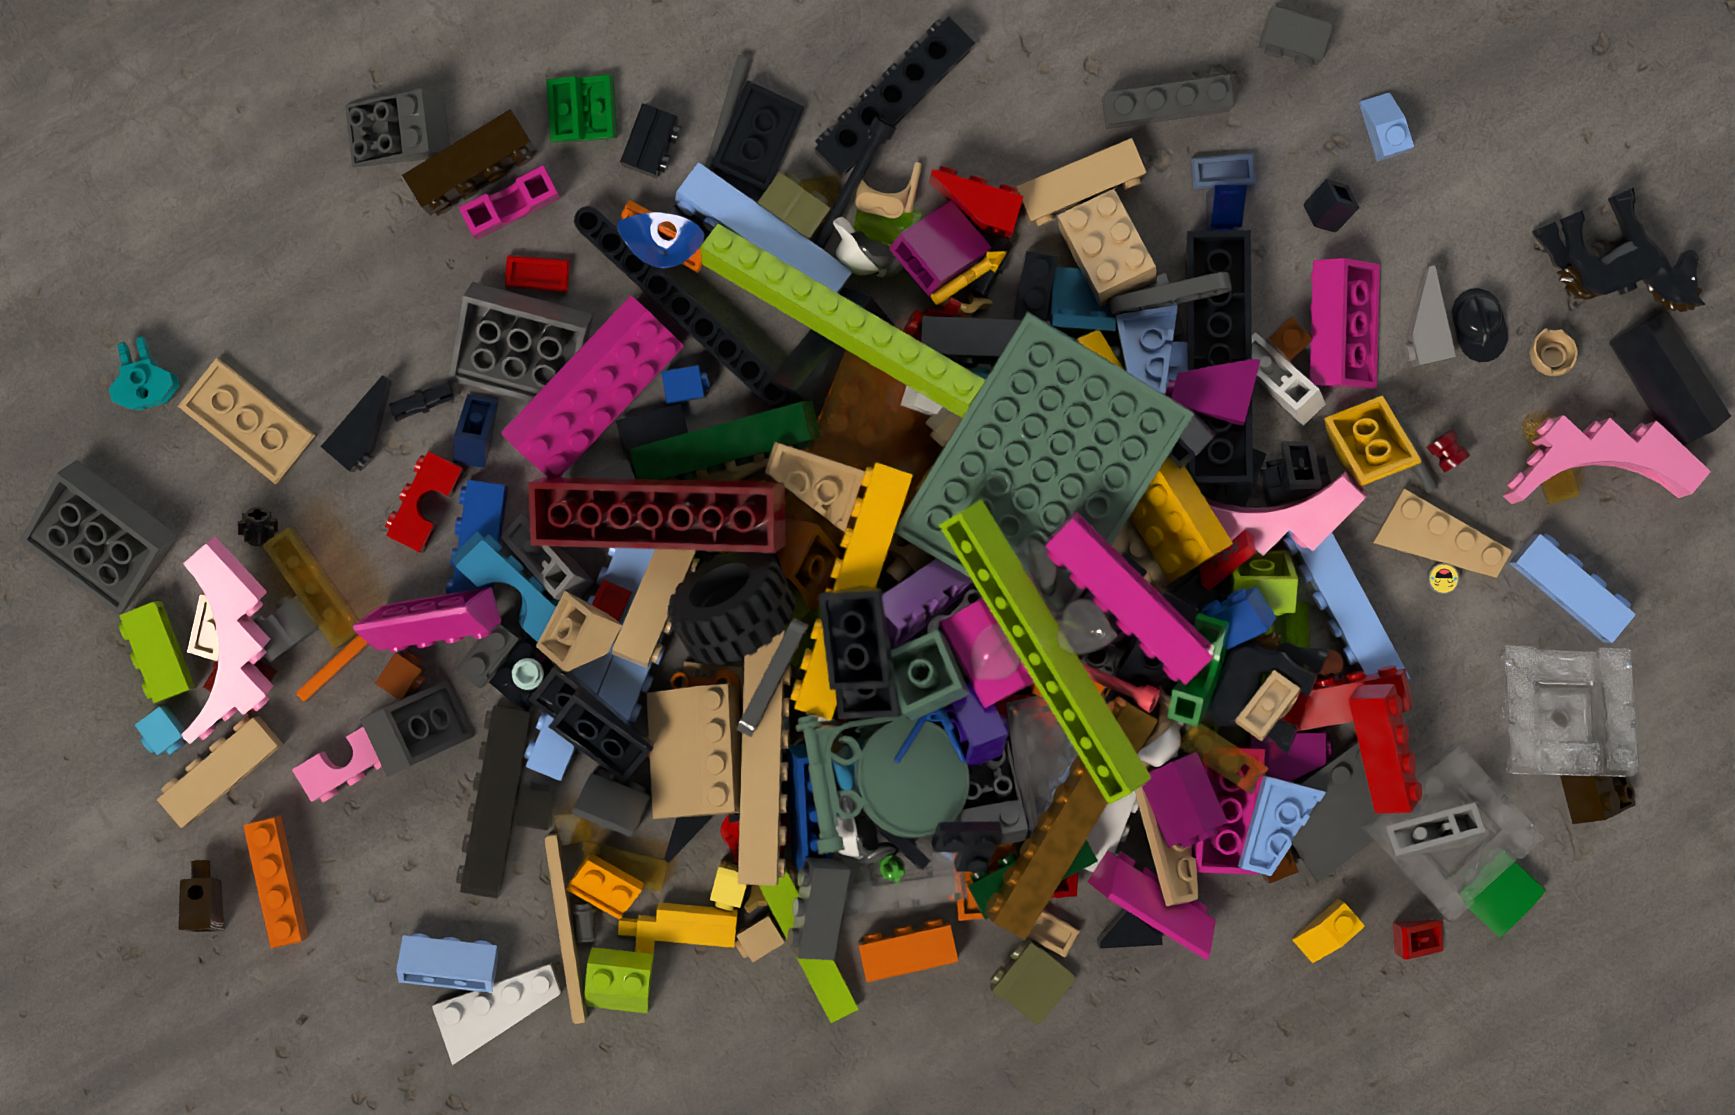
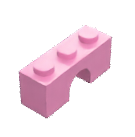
[292,727,382,803]

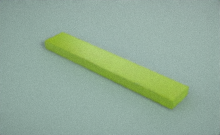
[758,857,859,1023]

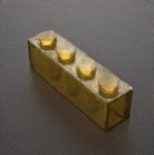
[262,527,359,649]

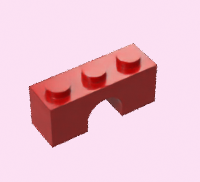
[385,451,466,553]

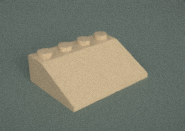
[647,684,742,819]

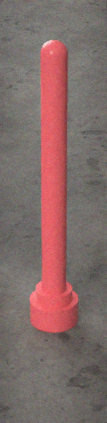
[1081,662,1160,713]

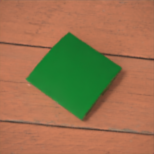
[546,75,618,143]
[1455,847,1546,938]

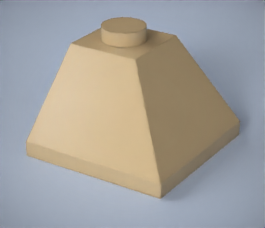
[536,591,622,672]

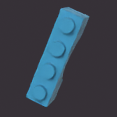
[451,531,560,642]

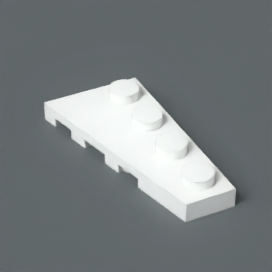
[432,963,562,1065]

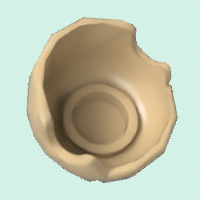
[1529,328,1578,376]

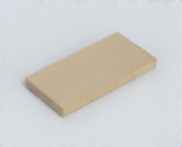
[178,358,317,485]

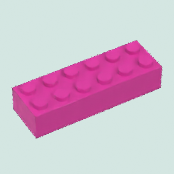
[501,296,684,477]
[1045,511,1213,684]

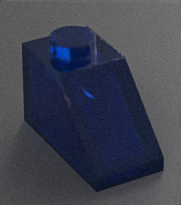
[1206,185,1246,231]

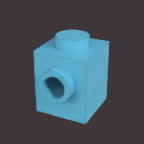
[135,705,186,756]

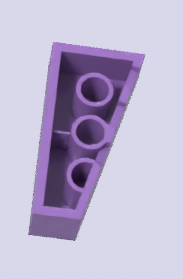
[882,558,976,651]

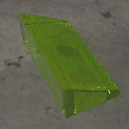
[853,209,921,245]
[1285,601,1311,648]

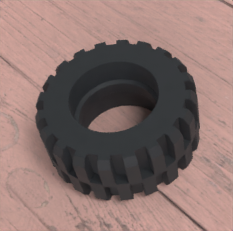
[668,551,796,665]

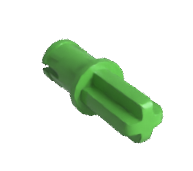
[878,854,905,883]

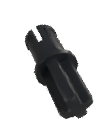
[969,236,1014,297]

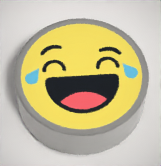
[1426,563,1460,594]

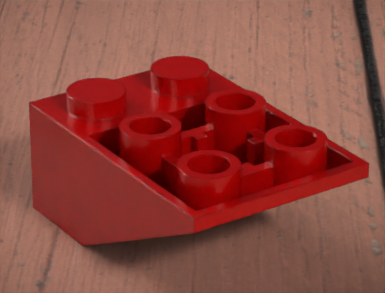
[929,166,1024,239]

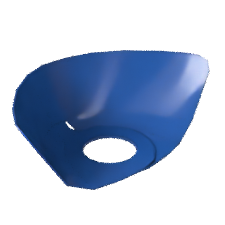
[617,212,704,268]

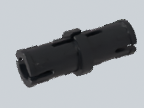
[389,381,455,422]

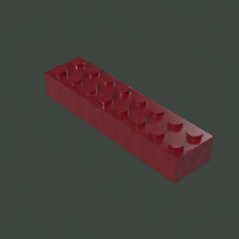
[528,477,786,553]

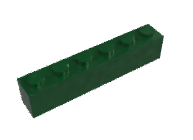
[630,401,821,480]

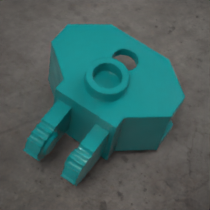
[108,336,180,411]

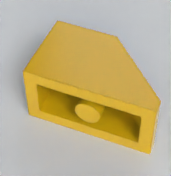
[1291,899,1365,963]

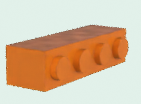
[243,815,309,948]

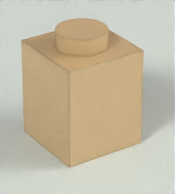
[735,913,785,962]

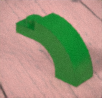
[1167,614,1230,727]

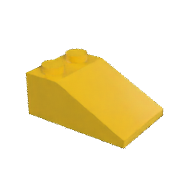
[1324,395,1421,486]

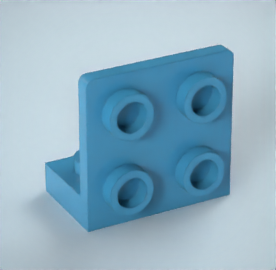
[1050,267,1116,334]

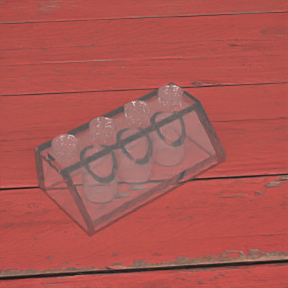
[1006,696,1079,833]

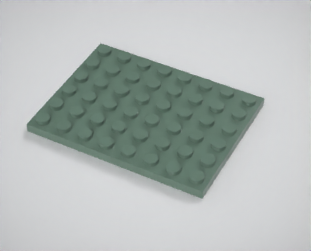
[894,312,1194,626]

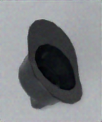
[1452,288,1508,362]

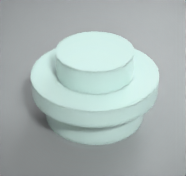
[512,658,544,690]

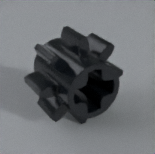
[238,507,278,546]

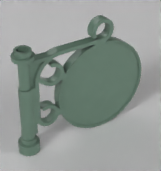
[796,714,969,854]

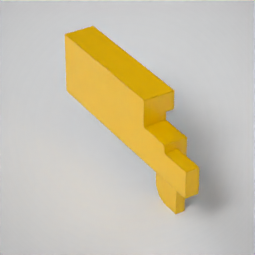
[618,902,738,954]

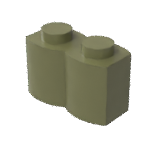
[757,172,831,240]

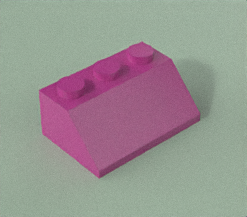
[939,598,1034,708]

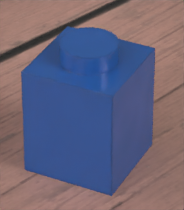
[661,365,710,405]

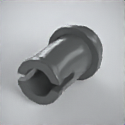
[571,902,597,942]

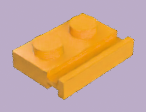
[566,853,644,920]

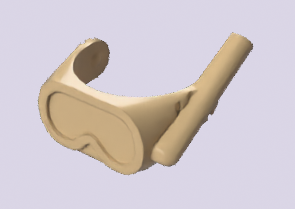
[856,162,922,218]

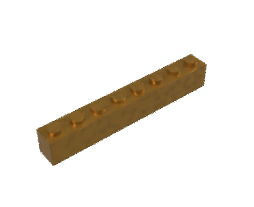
[985,695,1158,940]

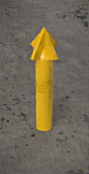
[931,251,1007,305]

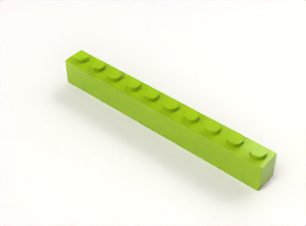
[700,223,985,418]
[939,499,1151,805]

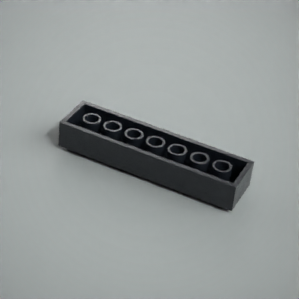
[1186,230,1253,486]

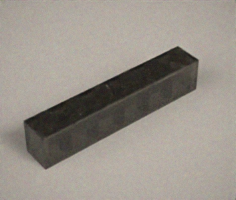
[456,704,534,899]

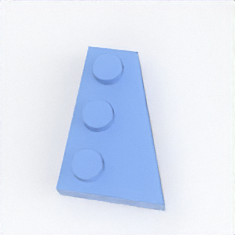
[1115,305,1178,394]
[1238,775,1326,876]

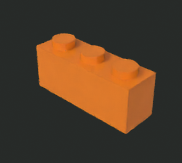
[858,918,959,982]

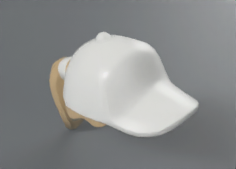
[1138,685,1184,767]

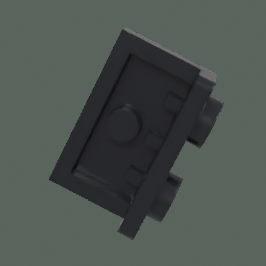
[489,632,555,710]

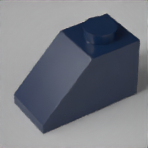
[453,394,498,468]

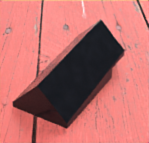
[769,288,894,419]
[1609,310,1731,446]
[818,585,901,719]
[529,663,654,783]

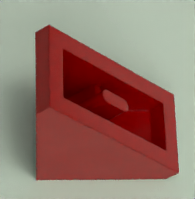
[1393,920,1444,960]

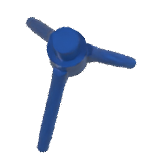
[894,706,966,763]

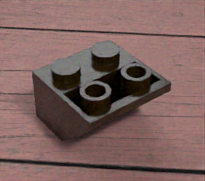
[1557,745,1636,824]

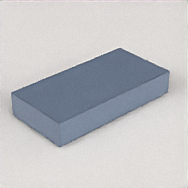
[1190,153,1256,191]

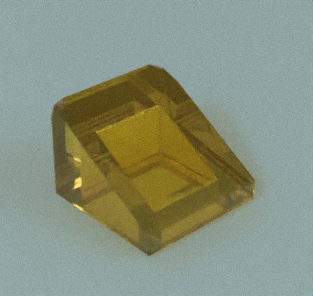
[554,811,593,846]

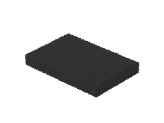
[709,80,804,192]

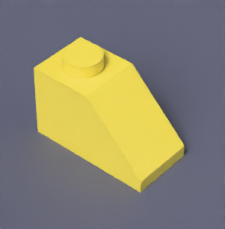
[710,860,747,911]

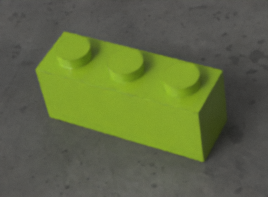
[119,601,196,703]

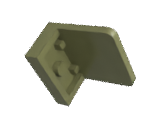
[990,938,1075,1024]

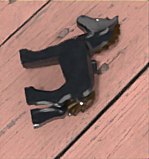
[1532,187,1705,312]
[1156,632,1329,754]

